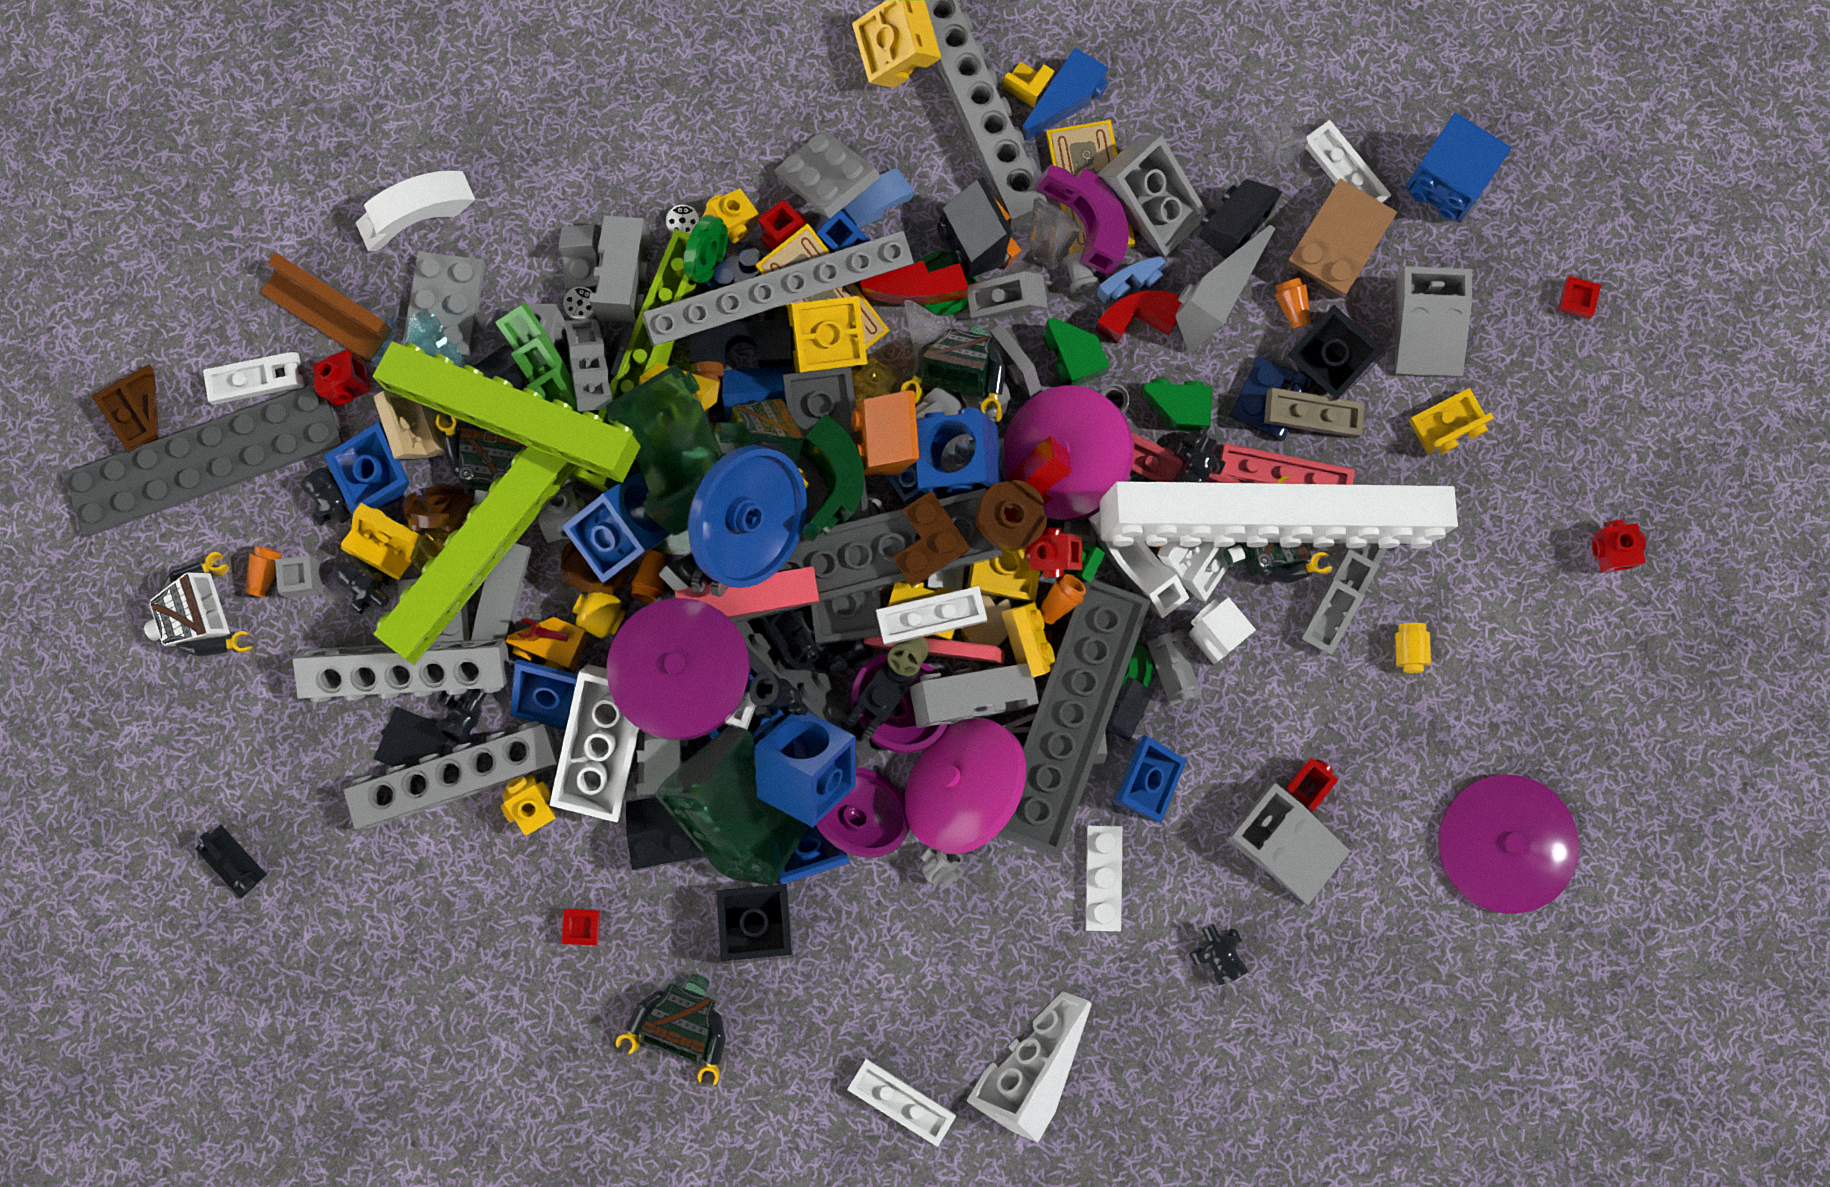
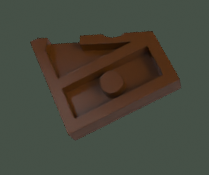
[91,364,159,454]

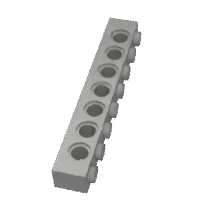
[925,0,1051,229]
[641,231,914,347]

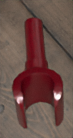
[518,618,569,642]

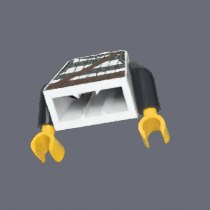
[144,552,253,657]

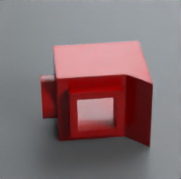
[1283,757,1339,813]

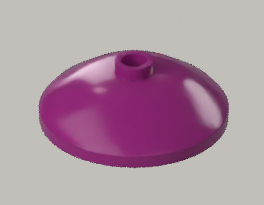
[850,654,948,753]
[816,767,910,858]

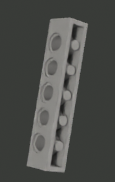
[292,638,511,702]
[343,721,559,831]

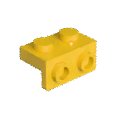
[1408,388,1494,455]
[341,503,421,580]
[1002,602,1055,678]

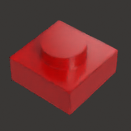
[1558,276,1602,319]
[561,909,601,946]

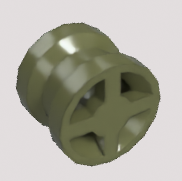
[888,637,929,676]

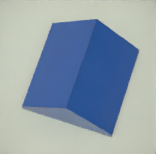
[722,366,791,435]
[324,422,410,515]
[511,660,578,730]
[1112,735,1187,823]
[769,822,850,884]

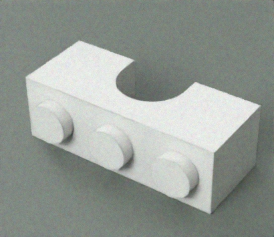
[1188,597,1256,665]

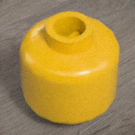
[571,592,625,638]

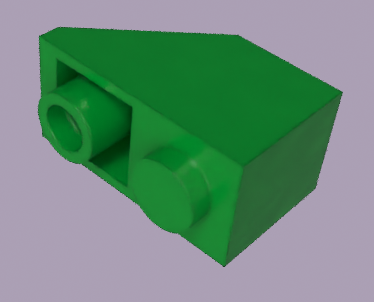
[1042,318,1110,386]
[1141,378,1212,433]

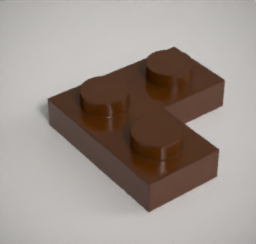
[892,491,970,588]

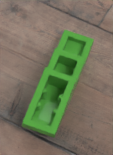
[495,302,584,414]

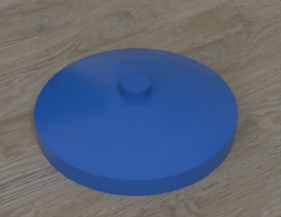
[688,445,807,588]

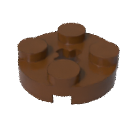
[975,480,1047,552]
[403,485,473,532]
[560,541,630,595]

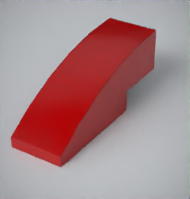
[860,261,968,305]
[1004,435,1072,523]

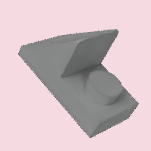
[559,224,598,291]

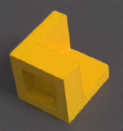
[1002,62,1055,108]

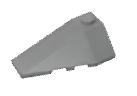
[1175,225,1275,352]

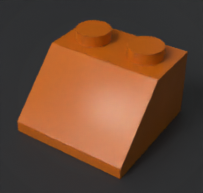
[851,391,919,475]

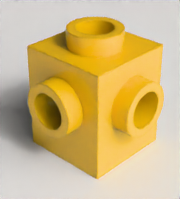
[702,189,759,243]
[500,774,556,836]

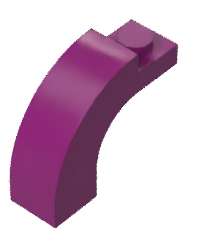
[1035,164,1129,275]

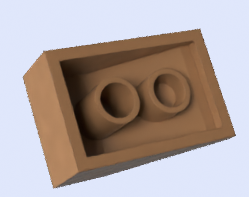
[1287,178,1397,298]

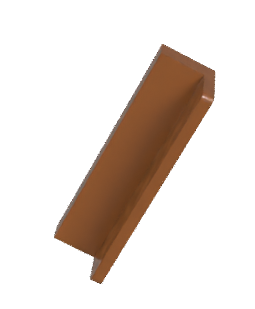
[261,252,392,362]

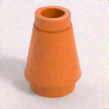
[1274,278,1311,330]
[245,545,282,598]
[630,550,666,603]
[1039,574,1086,624]

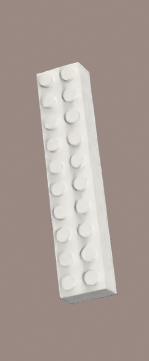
[1099,481,1458,549]

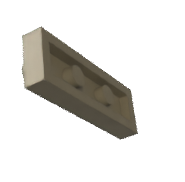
[1264,388,1365,438]

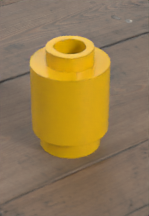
[1395,623,1431,674]

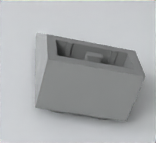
[1395,266,1472,377]
[1226,783,1351,905]

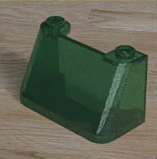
[605,364,726,537]
[656,726,810,886]

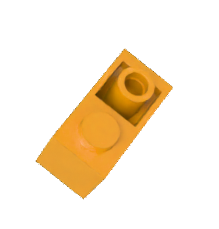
[505,617,590,672]

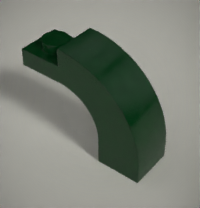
[796,414,864,542]

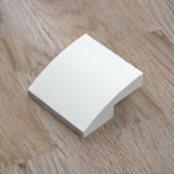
[1157,542,1237,602]

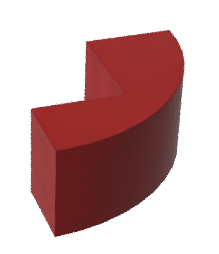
[1095,290,1182,343]

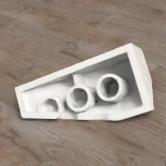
[967,991,1092,1143]

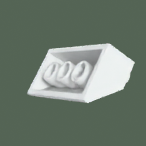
[549,664,639,822]

